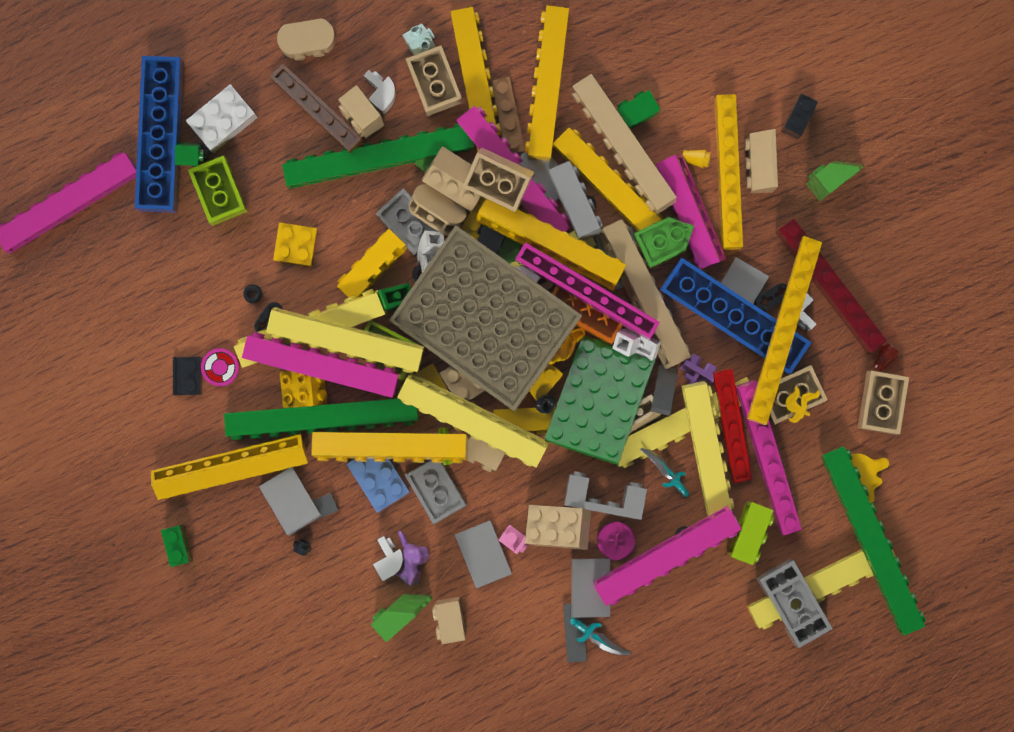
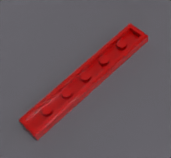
[712,368,752,484]

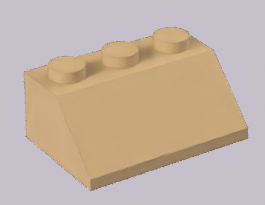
[744,129,778,193]
[422,146,481,211]

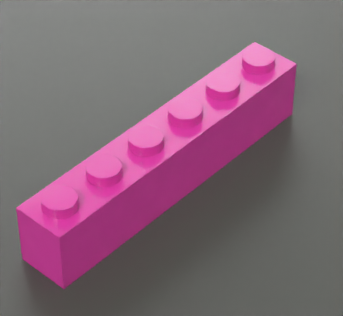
[656,154,726,270]

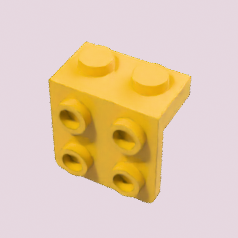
[280,370,327,408]

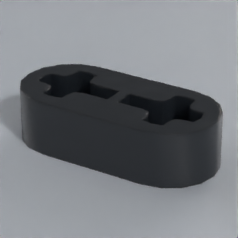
[755,283,787,310]
[254,302,284,332]

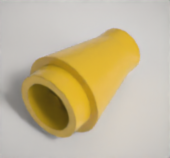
[683,150,711,168]

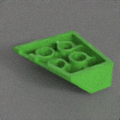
[806,161,864,201]
[371,594,433,642]

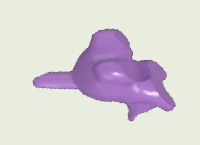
[396,531,429,586]

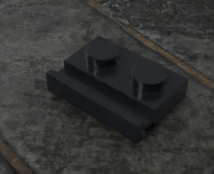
[172,357,202,395]

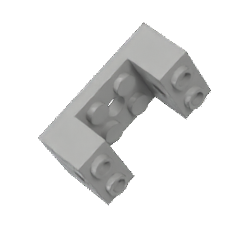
[563,471,647,520]
[756,559,832,648]

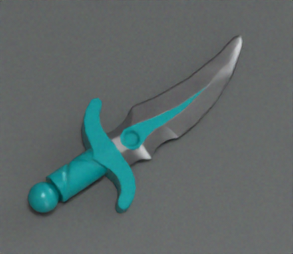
[640,448,690,497]
[570,618,632,655]

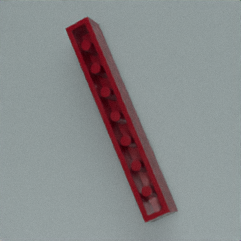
[775,219,887,354]

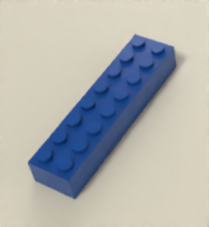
[135,56,184,213]
[660,258,812,374]

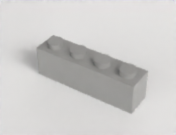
[548,161,603,241]

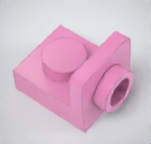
[499,524,529,554]

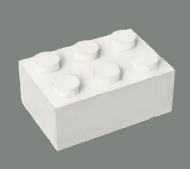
[186,84,258,153]

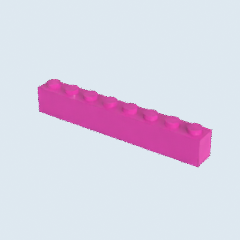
[456,105,570,232]
[0,152,136,254]
[515,242,660,341]
[242,332,400,398]
[736,380,802,535]
[593,505,741,606]

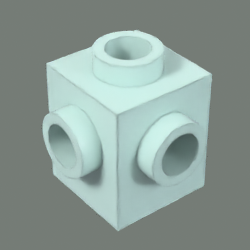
[402,23,435,55]

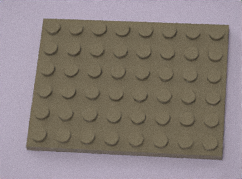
[389,226,583,411]

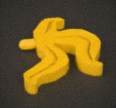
[786,387,820,423]

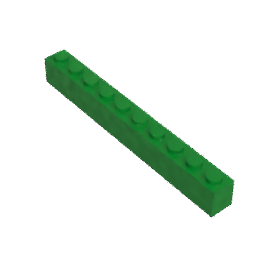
[282,124,474,189]
[224,399,419,440]
[821,446,926,636]

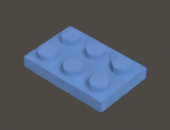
[347,459,410,513]

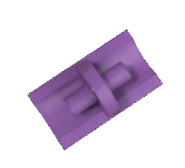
[680,354,717,386]

